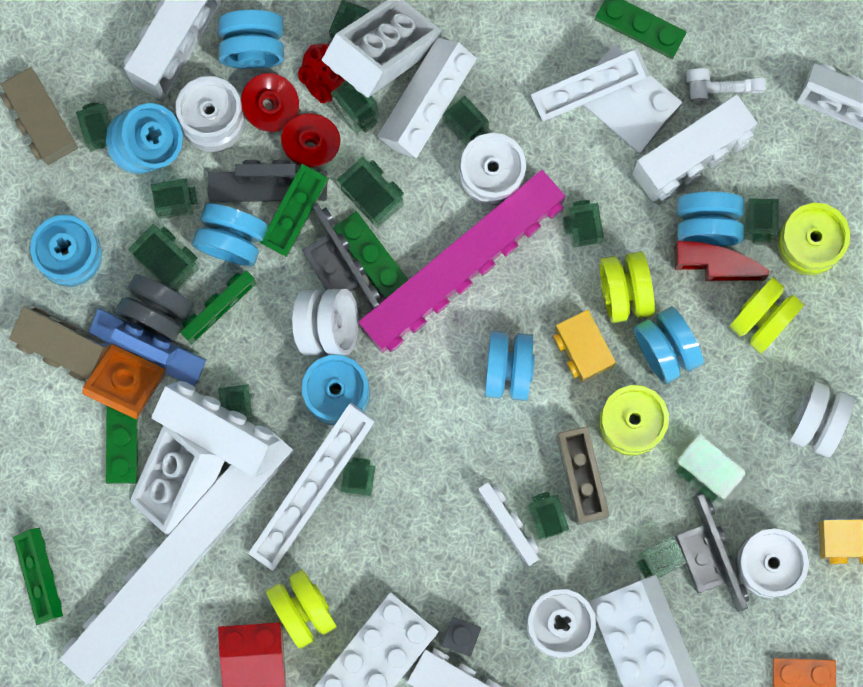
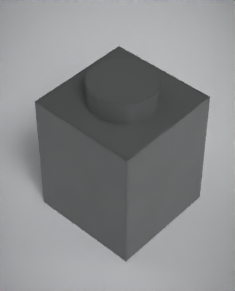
[442,617,482,657]

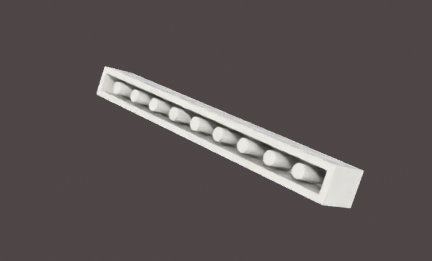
[59,426,295,684]

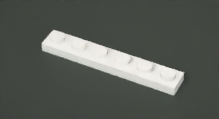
[248,403,377,571]

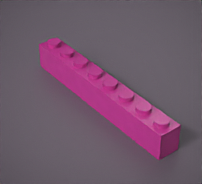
[358,170,566,353]

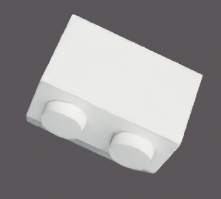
[130,425,224,534]

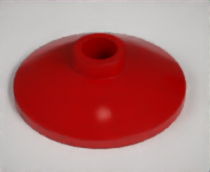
[241,73,299,132]
[281,113,341,167]

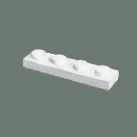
[531,48,650,122]

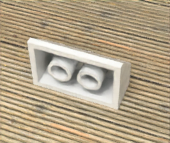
[583,45,682,154]
[796,63,863,130]

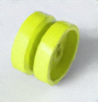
[777,202,851,276]
[599,251,655,323]
[729,277,805,354]
[599,385,669,456]
[265,568,337,649]

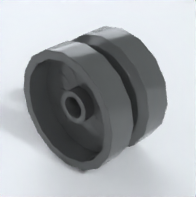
[115,274,194,342]

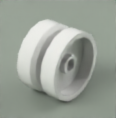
[176,76,245,152]
[459,133,526,206]
[292,289,359,356]
[788,380,855,458]
[735,528,809,599]
[526,589,596,658]

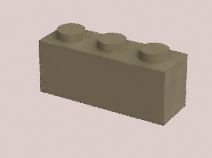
[0,67,78,165]
[9,305,111,381]
[556,426,609,525]

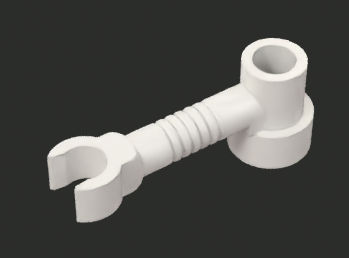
[686,68,766,101]

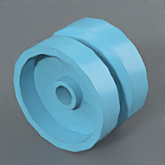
[218,10,284,69]
[106,103,183,174]
[677,192,744,247]
[192,203,268,267]
[30,215,103,287]
[633,306,704,385]
[485,331,535,401]
[302,355,370,426]

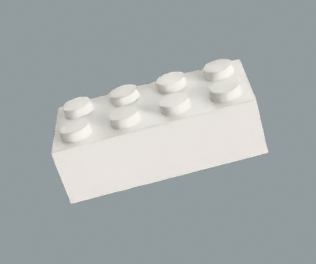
[124,0,221,101]
[322,0,442,98]
[632,95,758,203]
[589,575,702,687]
[315,592,439,687]

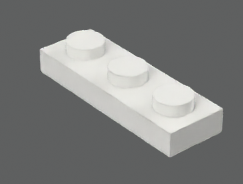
[478,482,540,567]

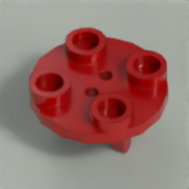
[298,43,350,103]

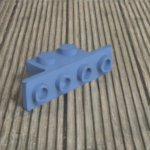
[88,308,207,386]

